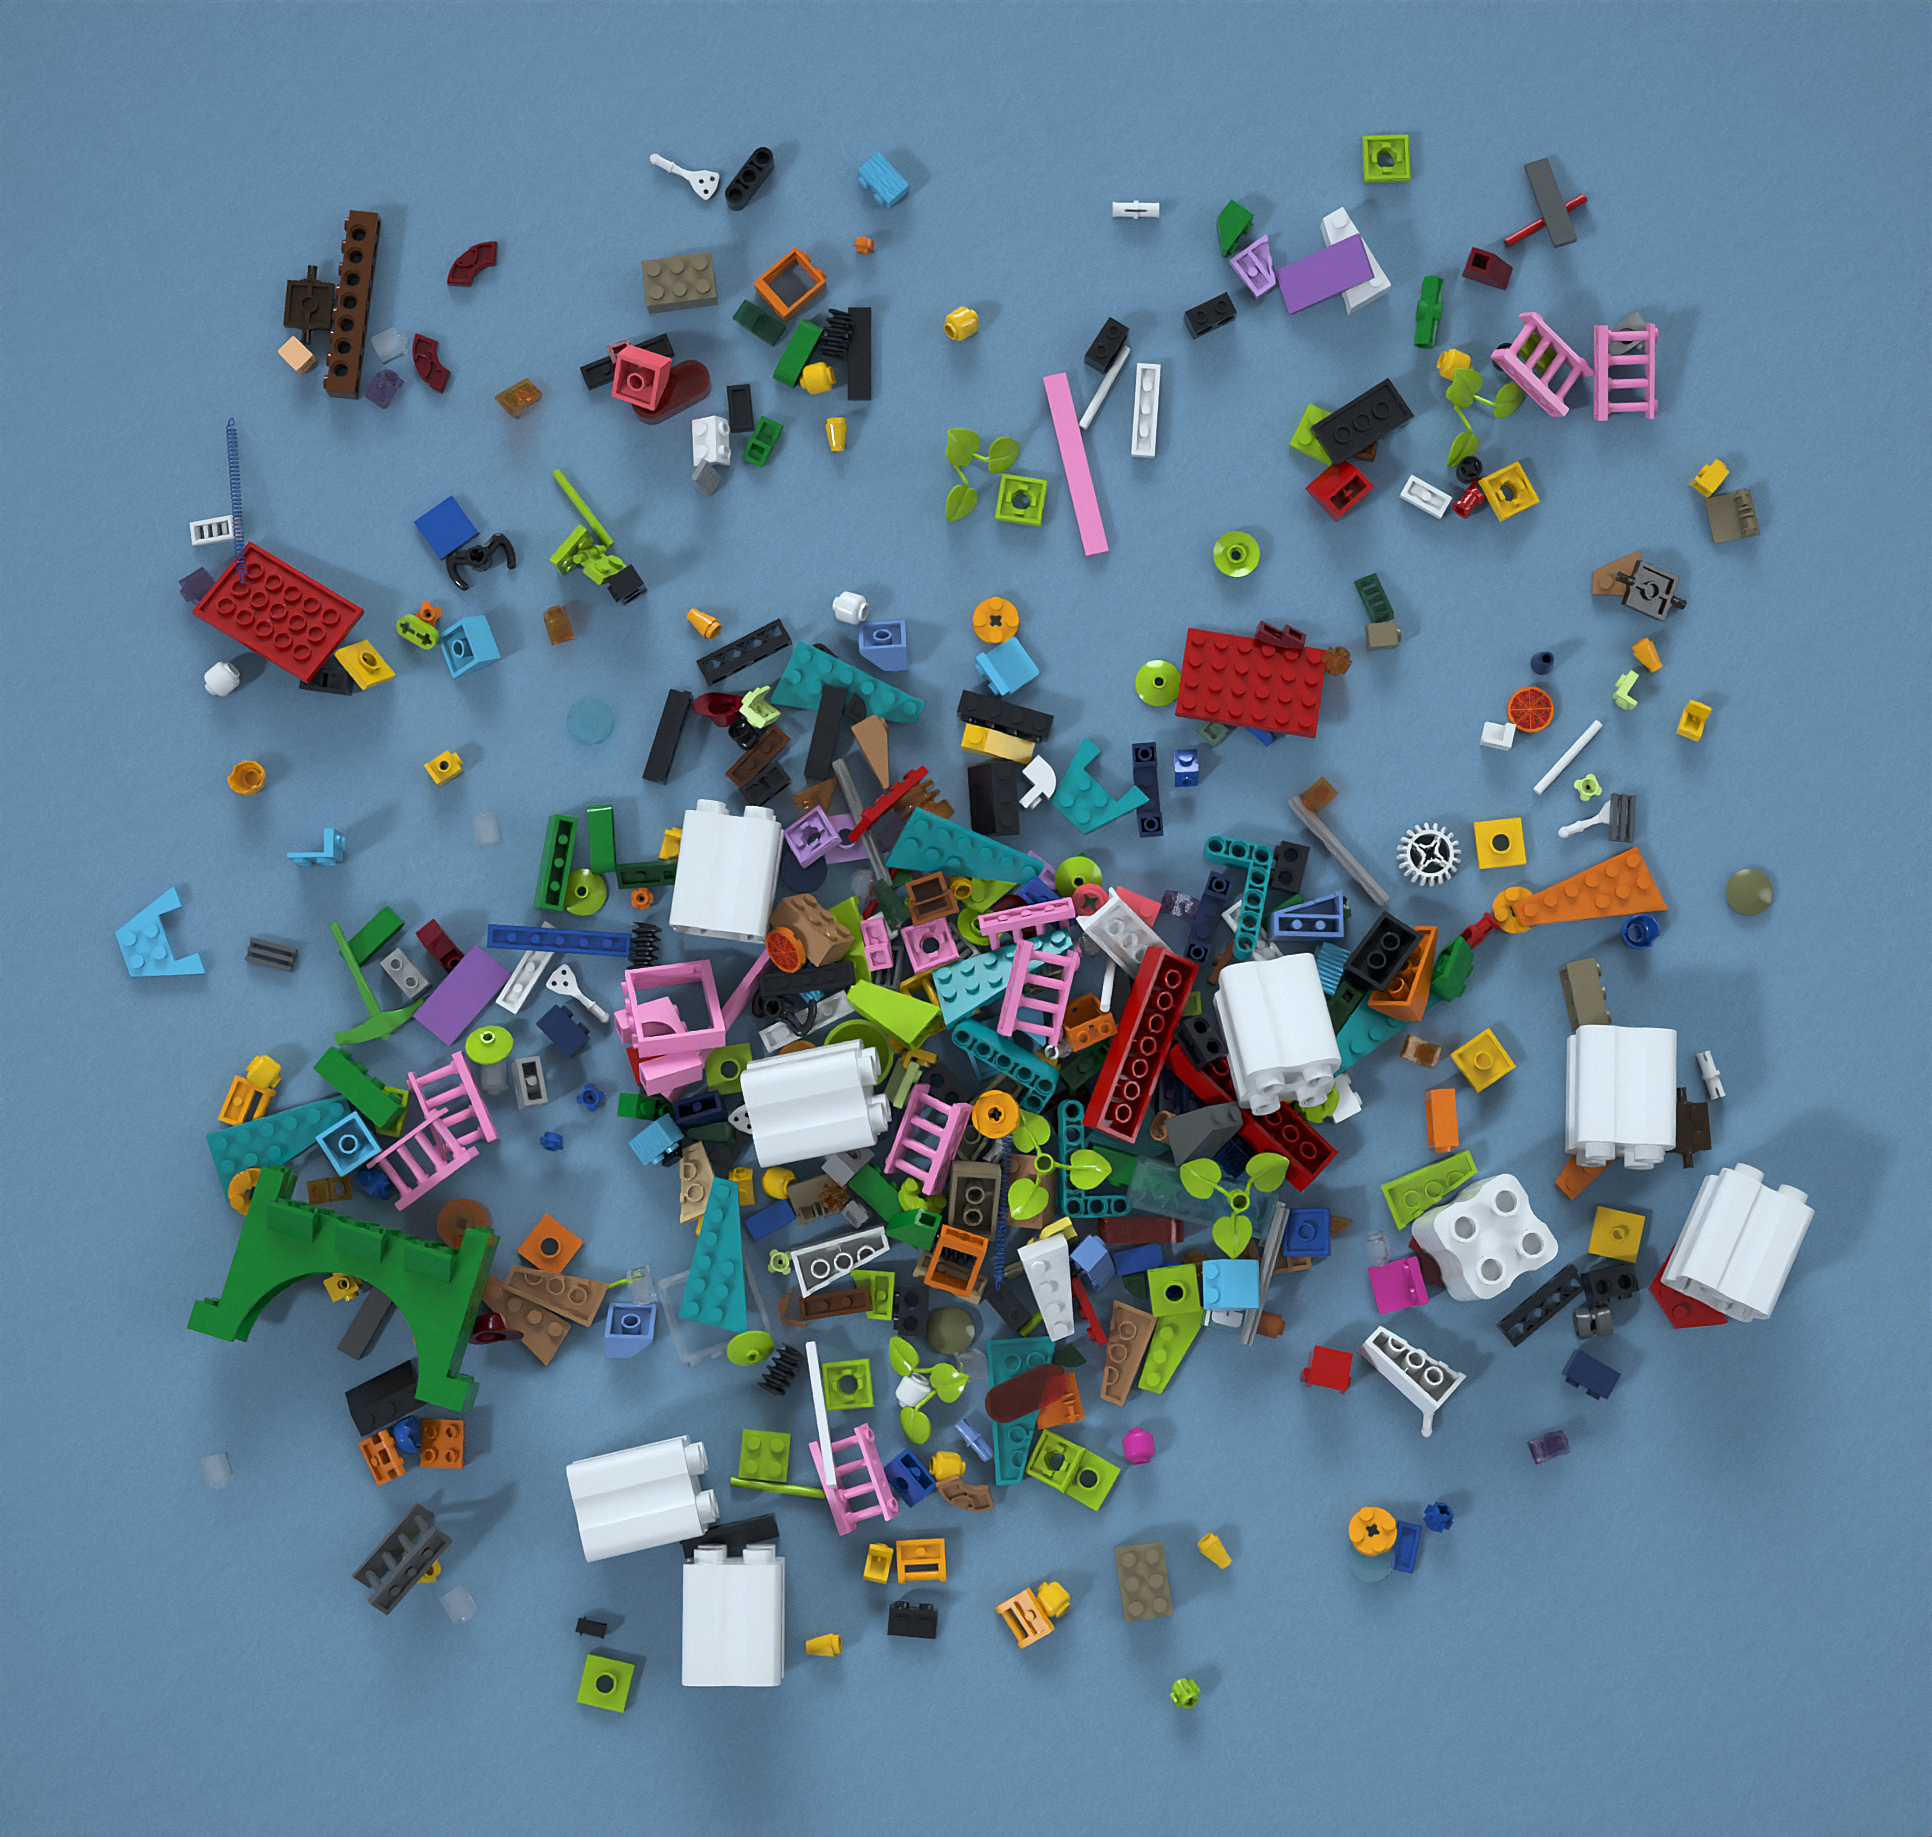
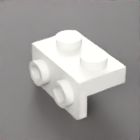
[692,416,731,467]

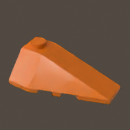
[1367,926,1439,1022]

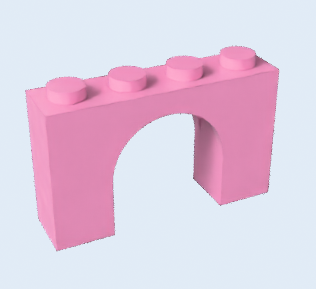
[614,996,705,1096]

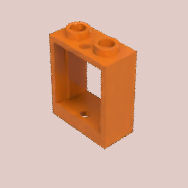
[753,247,827,323]
[1049,992,1118,1052]
[1424,1088,1459,1153]
[924,1224,989,1298]

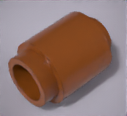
[1256,1311,1285,1339]

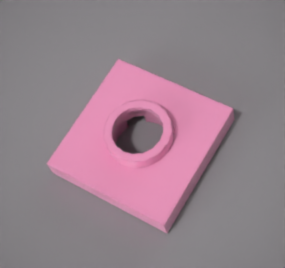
[900,917,960,975]

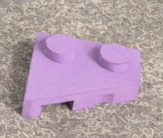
[1229,235,1276,299]

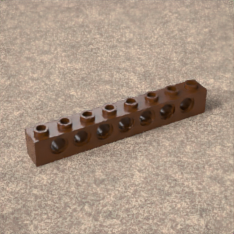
[323,210,382,400]

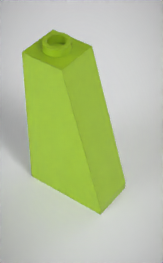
[846,980,944,1054]

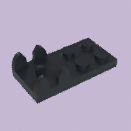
[1310,378,1414,467]

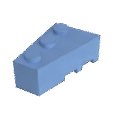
[1267,891,1344,943]
[1069,1235,1117,1294]

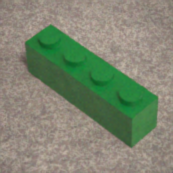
[533,814,579,913]
[313,1046,407,1131]
[1087,1141,1181,1200]
[847,1163,919,1250]

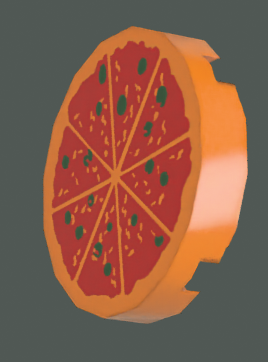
[1506,686,1554,734]
[766,927,806,973]

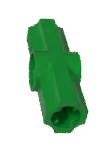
[1413,275,1444,349]

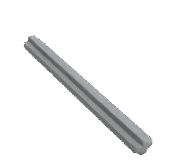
[832,759,893,890]
[1287,795,1390,906]
[1239,1206,1290,1347]

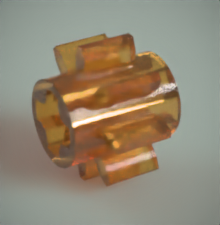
[1322,646,1352,676]
[818,1182,850,1213]
[1181,1249,1209,1280]

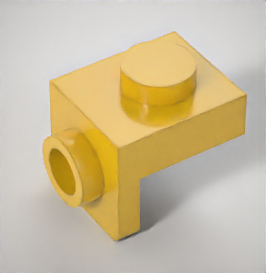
[1676,700,1712,742]
[728,1167,755,1206]
[863,1543,894,1584]

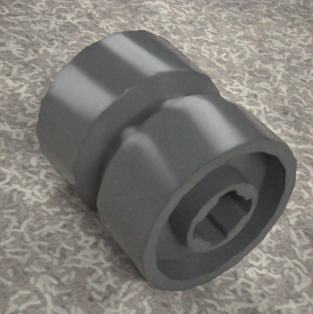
[1572,1304,1613,1340]

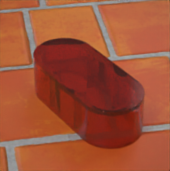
[631,360,712,425]
[1097,1216,1184,1244]
[985,1363,1069,1423]

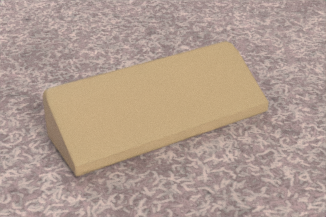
[913,1250,989,1305]

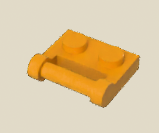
[218,1075,276,1126]
[896,1538,947,1584]
[995,1587,1055,1649]

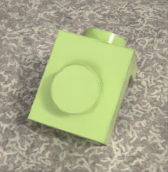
[1612,670,1639,710]

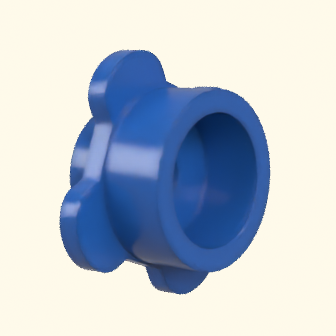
[577,1083,605,1112]
[540,1132,564,1152]

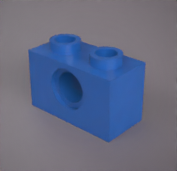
[883,1447,937,1508]

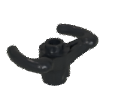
[446,533,516,591]
[752,987,817,1037]

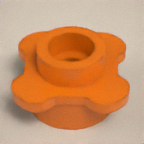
[415,601,443,627]

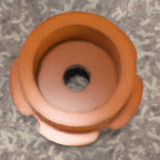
[853,236,875,255]
[630,887,654,910]

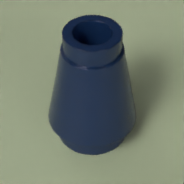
[1530,652,1554,675]

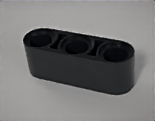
[725,147,774,211]

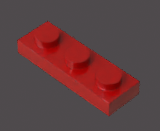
[1070,1274,1108,1346]

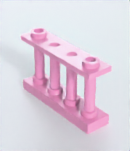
[1490,312,1595,417]
[1594,323,1659,421]
[978,897,1082,957]
[996,938,1080,1047]
[407,1051,500,1162]
[884,1083,973,1196]
[366,1107,480,1212]
[809,1423,899,1536]

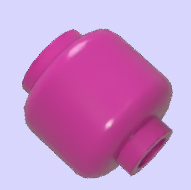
[1122,1428,1155,1465]

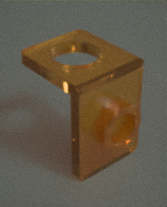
[307,1176,352,1205]
[778,1289,808,1328]

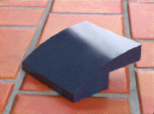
[1155,1070,1206,1116]

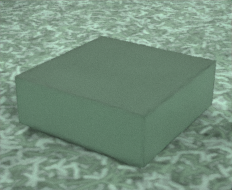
[1197,721,1230,748]

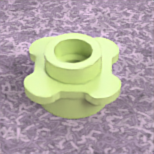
[1574,774,1602,801]
[768,1249,792,1275]

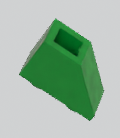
[1216,199,1254,258]
[617,1093,673,1121]
[884,1208,942,1251]

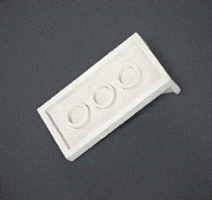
[1076,887,1174,980]

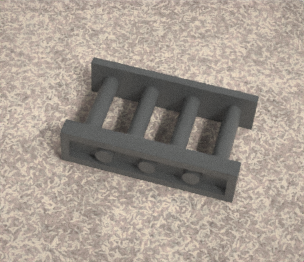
[352,1502,453,1616]

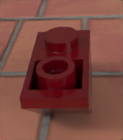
[1462,247,1513,291]
[415,919,465,974]

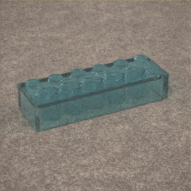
[1125,1155,1279,1240]

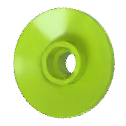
[1213,531,1260,577]
[1135,660,1181,707]
[1055,856,1102,902]
[563,869,607,916]
[957,907,1003,946]
[465,1025,513,1065]
[727,1331,774,1366]

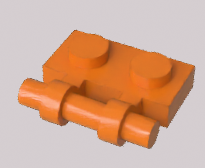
[358,1429,407,1487]

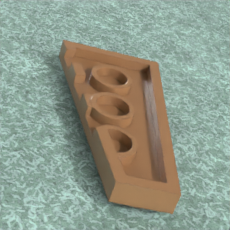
[502,1265,610,1328]
[482,1275,573,1367]
[1100,1300,1159,1407]

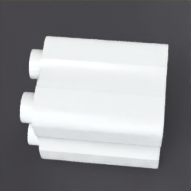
[669,799,784,944]
[1213,953,1342,1115]
[1565,1025,1677,1170]
[740,1039,892,1168]
[1660,1163,1815,1322]
[1412,1174,1558,1301]
[567,1435,719,1563]
[682,1544,785,1686]

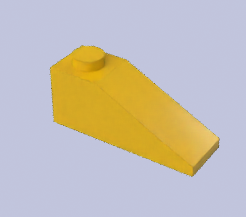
[961,723,1035,766]

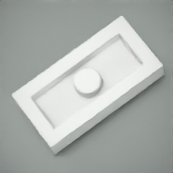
[1399,475,1452,519]

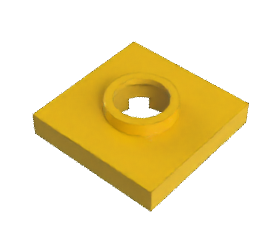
[1478,461,1540,522]
[334,639,396,691]
[1473,817,1527,870]

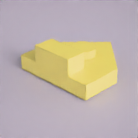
[1027,1216,1078,1245]

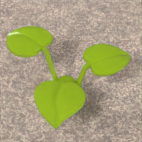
[1445,368,1524,468]
[945,428,1020,522]
[1008,1109,1112,1220]
[1180,1152,1290,1259]
[889,1336,969,1447]

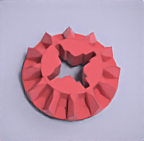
[1072,883,1109,916]

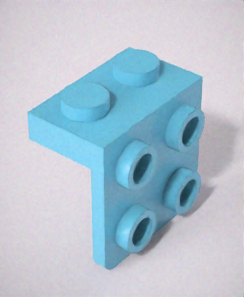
[975,637,1039,700]
[287,828,347,867]

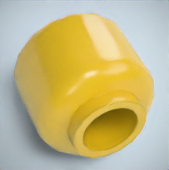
[944,306,979,341]
[1437,349,1473,382]
[799,362,836,395]
[245,1054,282,1090]
[761,1166,798,1200]
[928,1451,965,1482]
[1036,1582,1071,1618]

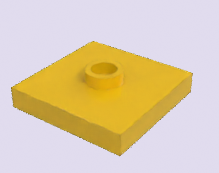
[1449,1028,1516,1094]
[1587,1206,1645,1263]

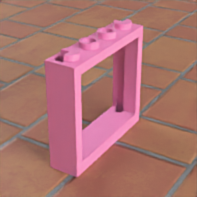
[621,959,726,1058]

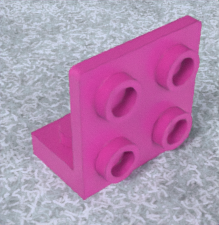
[1367,1256,1429,1314]

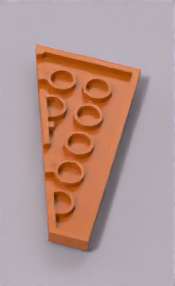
[1511,846,1668,927]

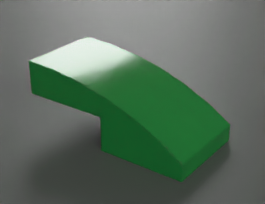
[741,416,784,468]

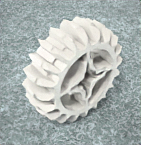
[1396,823,1461,887]

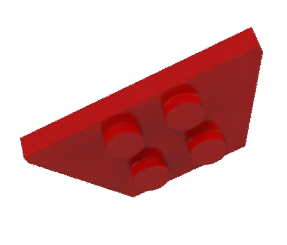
[1648,1244,1728,1329]

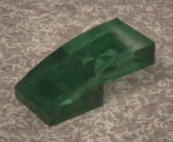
[732,299,786,347]

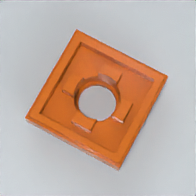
[517,1213,584,1274]

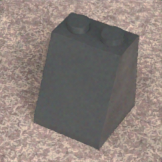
[1164,1101,1243,1167]

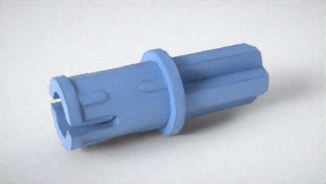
[954,1418,994,1462]

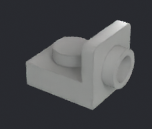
[841,1198,874,1230]

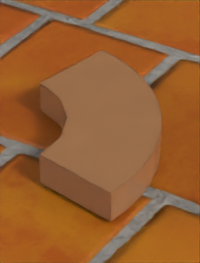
[935,1474,995,1512]

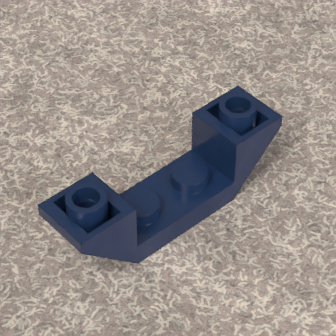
[1132,742,1164,838]
[1183,871,1234,968]

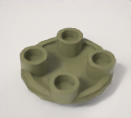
[1726,869,1773,916]
[927,1307,974,1355]

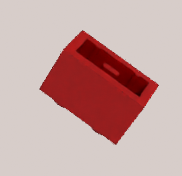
[1305,461,1374,523]

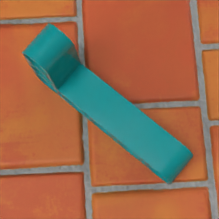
[1203,835,1273,960]
[952,1017,1060,1115]
[1058,1099,1132,1218]

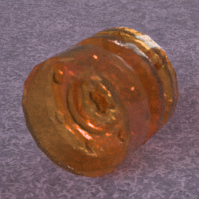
[892,779,955,821]
[437,1198,493,1248]

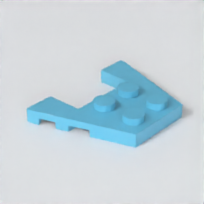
[115,887,207,977]

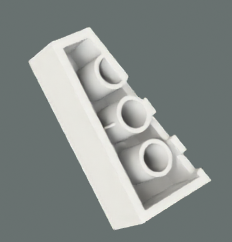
[1320,207,1391,316]
[791,1223,890,1298]
[1017,1232,1074,1342]
[1357,1326,1466,1417]

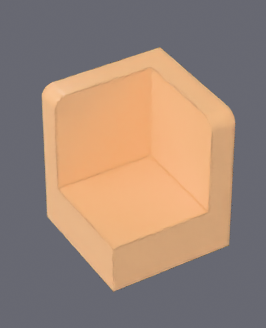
[278,335,317,377]

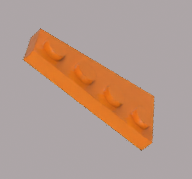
[1554,1154,1618,1201]

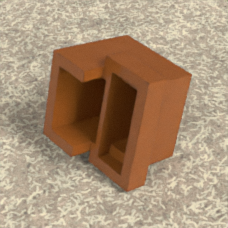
[905,871,960,927]

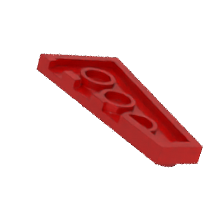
[848,765,929,843]

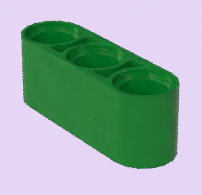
[773,319,824,388]
[587,804,617,874]
[339,906,405,968]

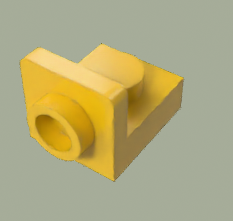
[659,827,683,860]
[900,1048,938,1071]

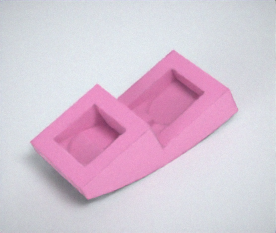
[860,917,893,971]

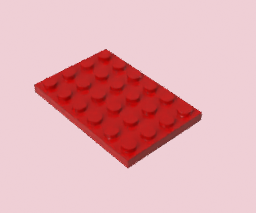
[192,541,364,684]
[1175,628,1327,739]

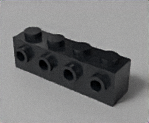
[957,689,1054,744]

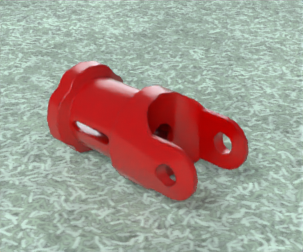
[1452,478,1487,519]
[1459,912,1500,950]

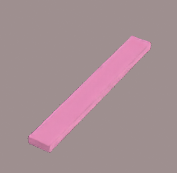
[1043,372,1109,557]
[661,948,776,1102]

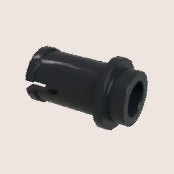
[575,1616,607,1639]

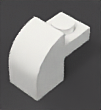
[1019,755,1056,811]

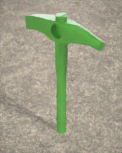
[328,921,424,1046]

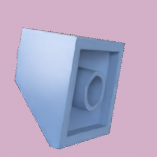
[858,620,908,672]
[604,1303,657,1358]

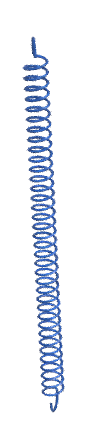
[226,418,247,584]
[994,1134,1013,1291]

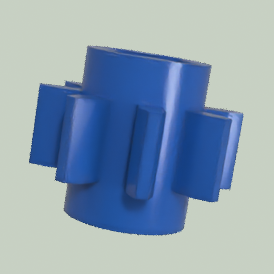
[1423,1502,1454,1533]

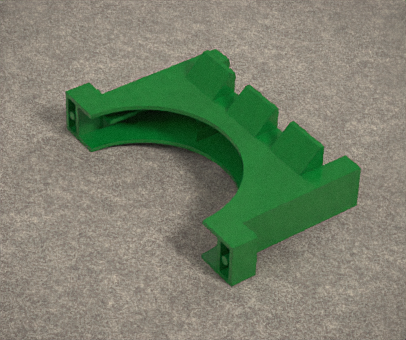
[187,1164,501,1412]

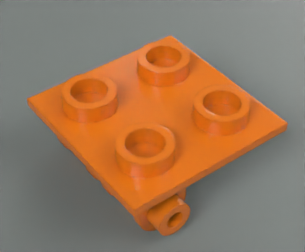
[1036,1372,1085,1430]
[420,1419,466,1469]

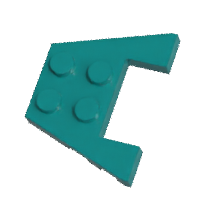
[1051,737,1151,835]

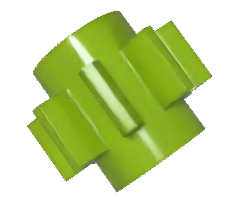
[1169,1678,1201,1709]

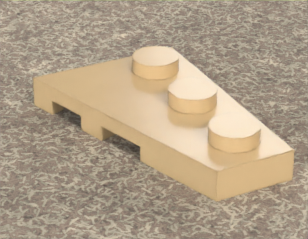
[680,1141,715,1226]

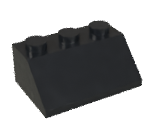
[967,761,1020,837]
[1343,910,1424,993]
[345,1360,430,1437]

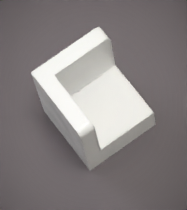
[1480,722,1516,751]

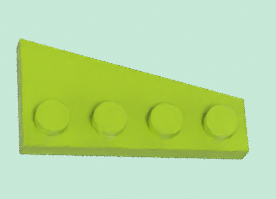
[828,895,876,988]
[1380,1149,1478,1231]
[1137,1306,1207,1394]

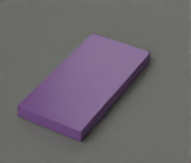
[1275,233,1375,315]
[413,943,512,1046]

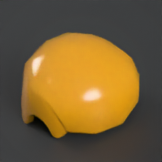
[227,760,266,796]

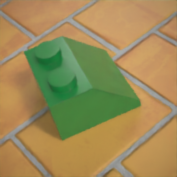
[1429,936,1474,1003]

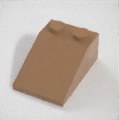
[851,714,890,795]

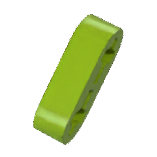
[396,614,440,650]

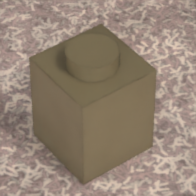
[1365,621,1401,651]

